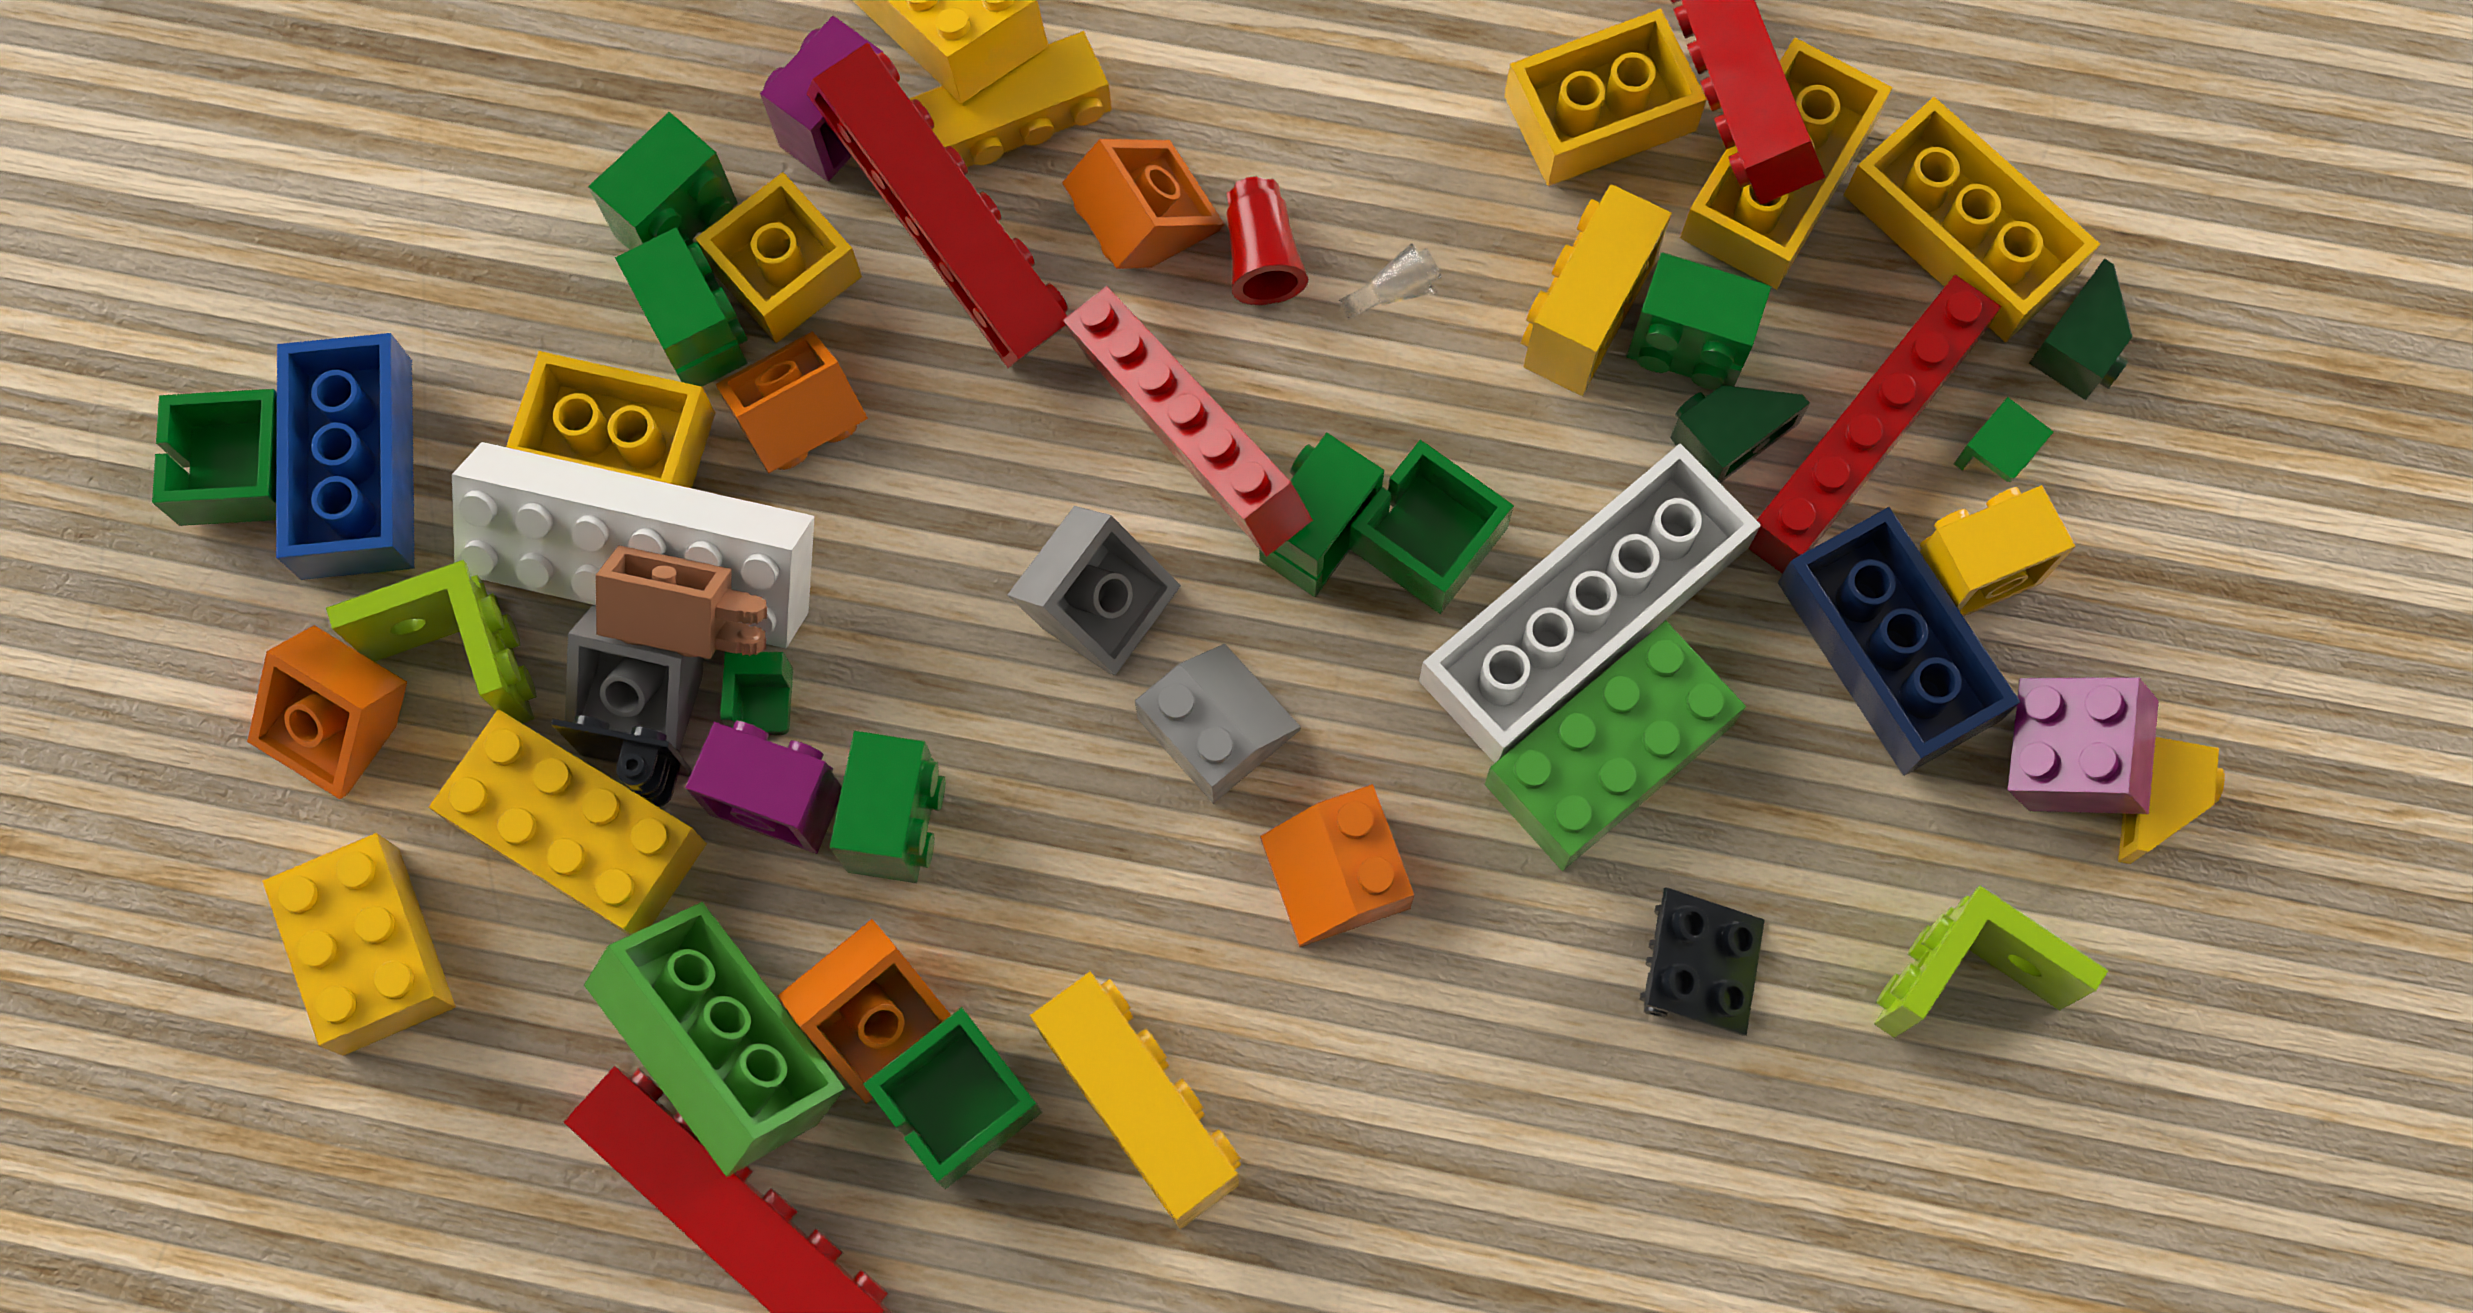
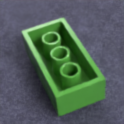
[1484,620,1746,872]
[584,902,845,1177]

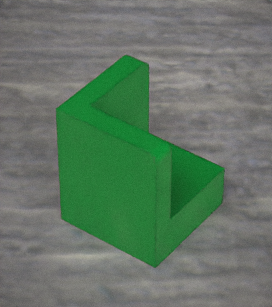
[1954,397,2054,482]
[720,651,793,735]

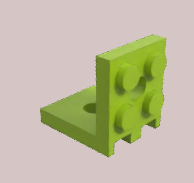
[326,560,537,723]
[1874,885,2109,1038]

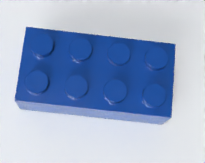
[276,333,415,580]

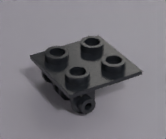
[551,715,693,807]
[1640,887,1765,1036]

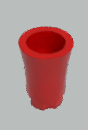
[1226,176,1309,306]

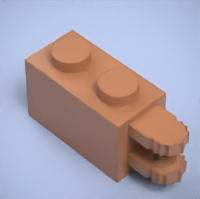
[595,545,767,659]

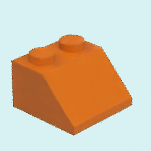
[1062,139,1225,269]
[715,331,868,474]
[247,625,407,799]
[1260,784,1414,948]
[777,919,951,1104]

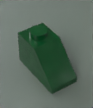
[2029,258,2133,400]
[1670,385,1810,483]

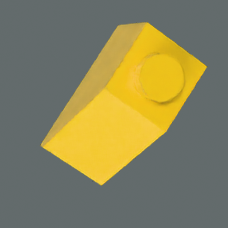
[2118,737,2225,864]

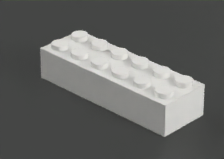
[452,442,814,648]
[1419,443,1761,763]

